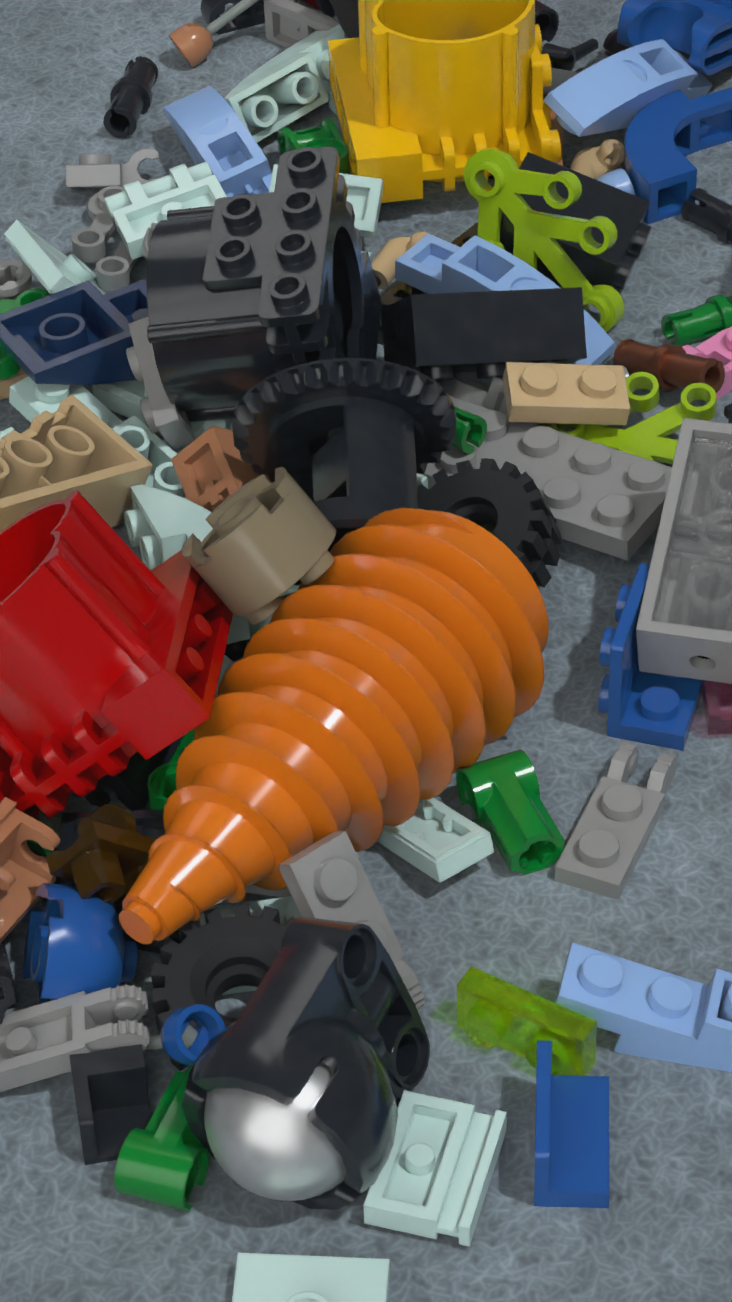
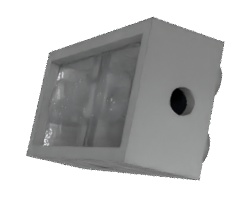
[636,418,732,684]

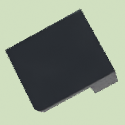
[69,1044,152,1165]

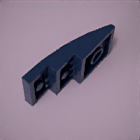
[0,280,148,385]

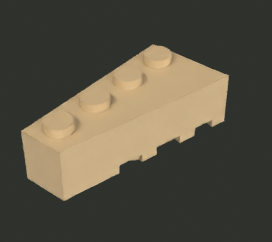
[0,394,153,532]

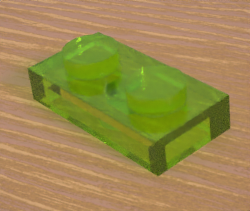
[457,966,597,1076]

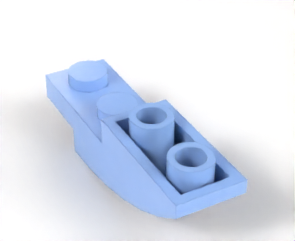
[544,39,713,137]
[163,85,272,197]
[395,233,615,365]
[552,942,732,1072]

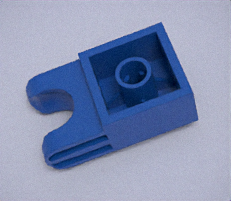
[617,0,732,75]

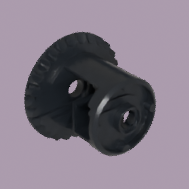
[232,358,456,585]

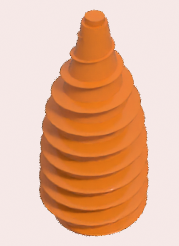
[119,508,549,944]

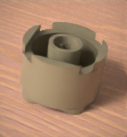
[182,467,336,625]

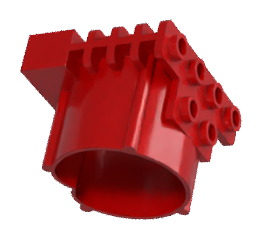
[0,490,233,820]

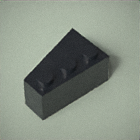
[381,287,587,381]

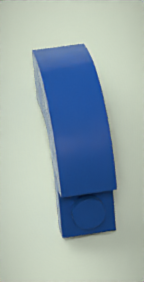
[624,87,732,224]

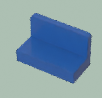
[534,1040,609,1208]

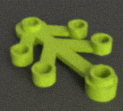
[464,148,625,332]
[541,372,717,464]

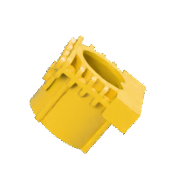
[328,0,561,203]

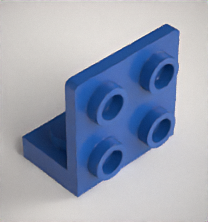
[598,563,706,751]

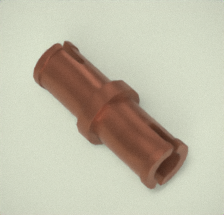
[613,338,725,393]

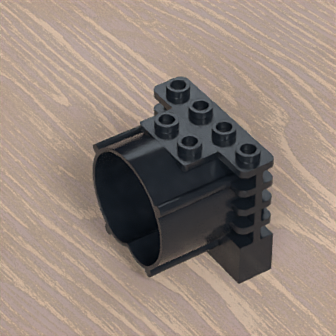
[147,147,382,422]

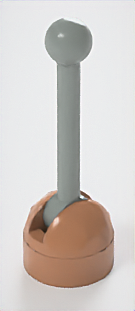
[169,0,259,68]

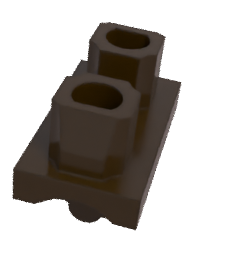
[46,804,156,905]

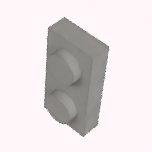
[126,317,195,450]

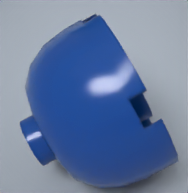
[23,883,137,1008]

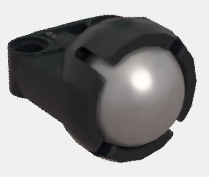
[182,917,430,1210]

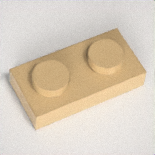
[503,362,630,425]

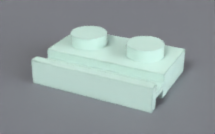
[363,1090,507,1247]

